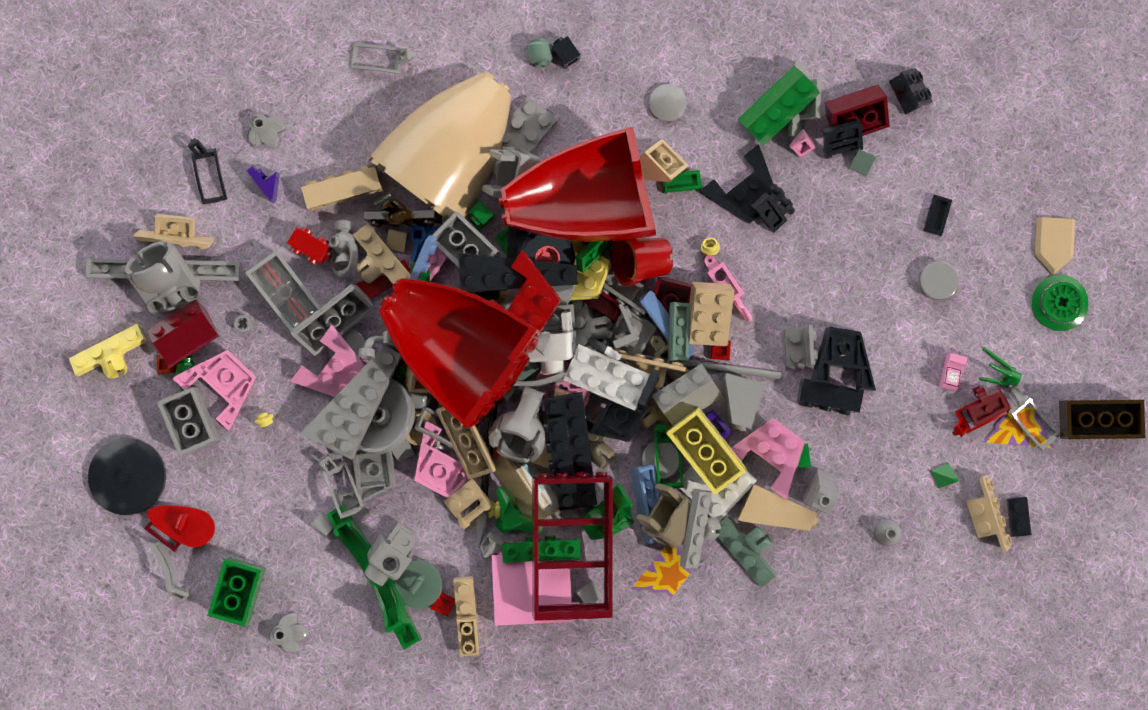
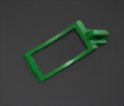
[654,423,684,489]

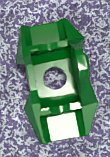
[495,484,544,535]
[582,484,635,540]

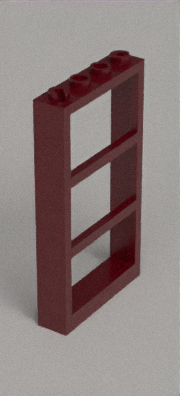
[532,472,613,621]

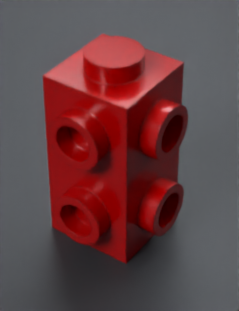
[286,227,333,265]

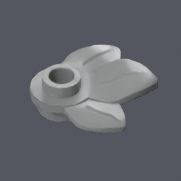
[248,114,285,148]
[269,613,309,652]

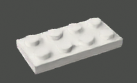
[563,344,650,410]

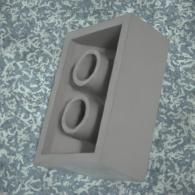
[652,364,723,426]

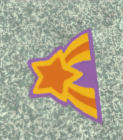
[984,406,1054,448]
[631,545,692,597]

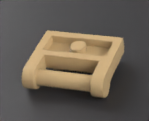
[444,479,492,529]

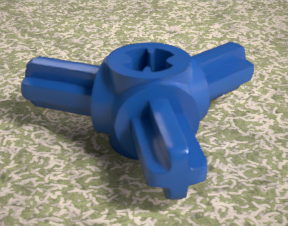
[410,224,442,262]

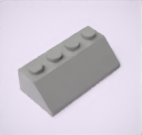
[290,284,375,356]

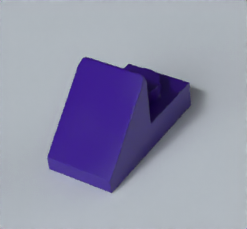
[247,166,280,203]

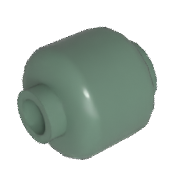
[527,38,553,68]

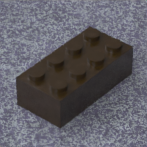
[1059,400,1145,439]

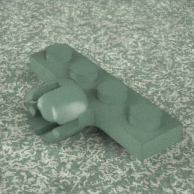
[716,515,777,588]

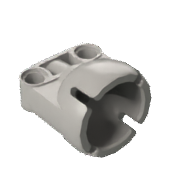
[125,241,201,314]
[489,387,545,463]

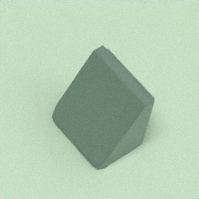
[849,149,876,176]

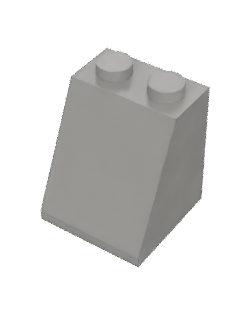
[722,373,764,432]

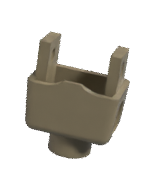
[636,483,691,548]

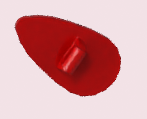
[147,505,215,548]

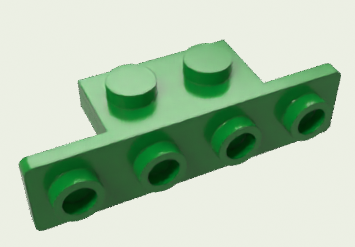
[502,535,580,563]

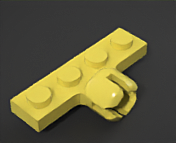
[69,323,147,379]

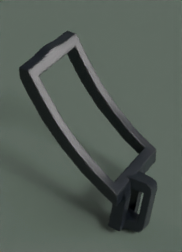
[188,138,227,205]

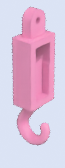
[704,255,753,322]

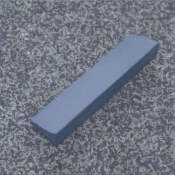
[639,290,694,357]
[631,464,660,544]

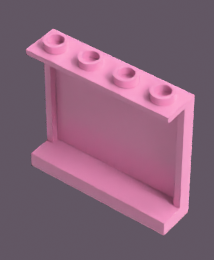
[492,550,573,626]

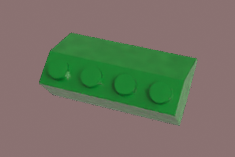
[738,66,820,146]

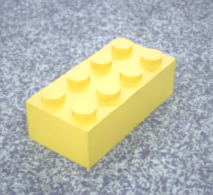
[667,407,746,495]

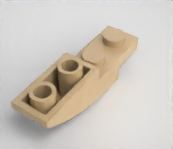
[453,576,479,657]

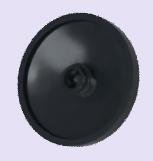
[88,438,166,515]

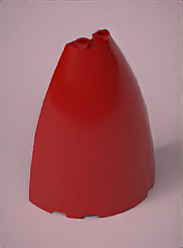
[499,127,656,242]
[379,278,540,428]

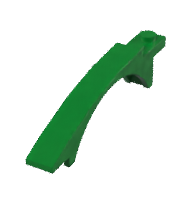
[326,504,422,650]

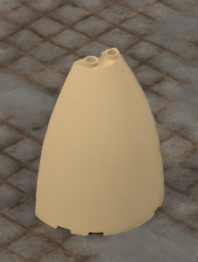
[368,70,512,220]

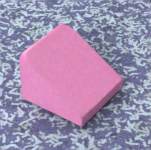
[789,129,816,158]

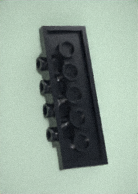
[543,392,597,511]

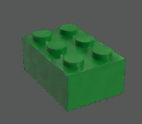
[207,557,266,627]

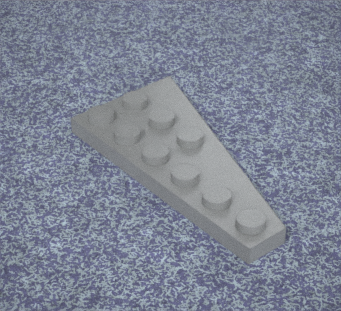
[300,346,402,459]

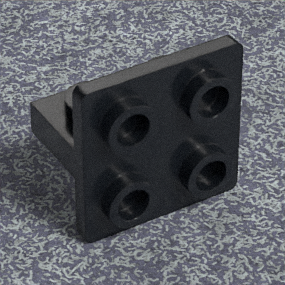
[889,68,933,115]

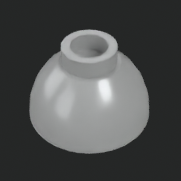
[874,519,902,546]

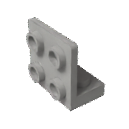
[613,304,640,350]
[784,326,818,367]

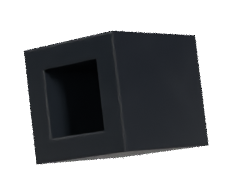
[552,36,581,69]

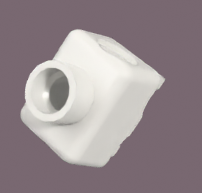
[528,312,577,374]

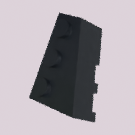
[797,378,864,416]

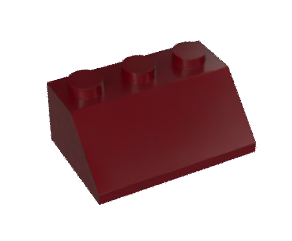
[824,84,890,136]
[147,299,219,367]

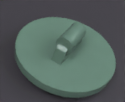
[395,560,442,609]

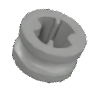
[234,315,253,333]

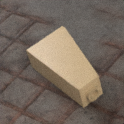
[736,485,818,531]

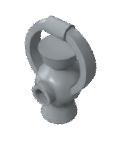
[329,220,358,278]

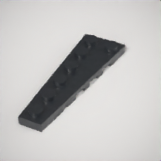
[458,253,578,292]

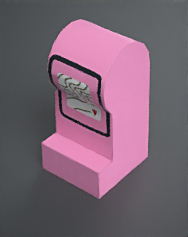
[940,353,968,392]

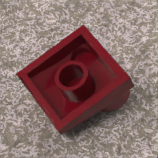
[648,277,692,315]

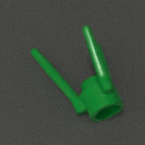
[979,347,1022,388]

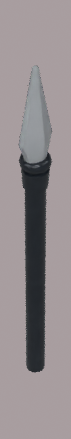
[475,400,499,547]

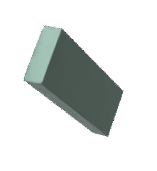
[668,302,690,362]

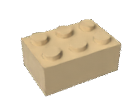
[689,282,734,346]

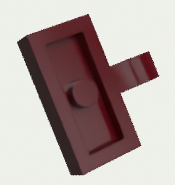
[966,386,1009,426]

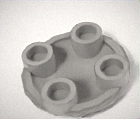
[649,84,687,122]

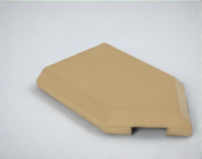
[1035,217,1075,275]

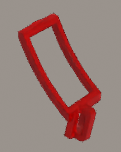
[952,389,1011,437]

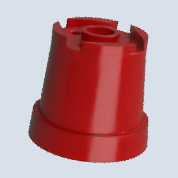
[611,238,673,286]

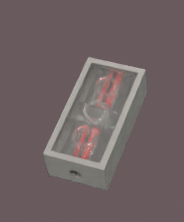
[245,250,321,332]

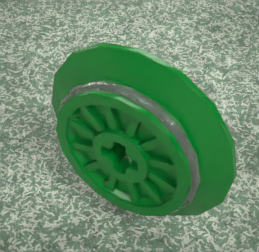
[1032,275,1089,331]

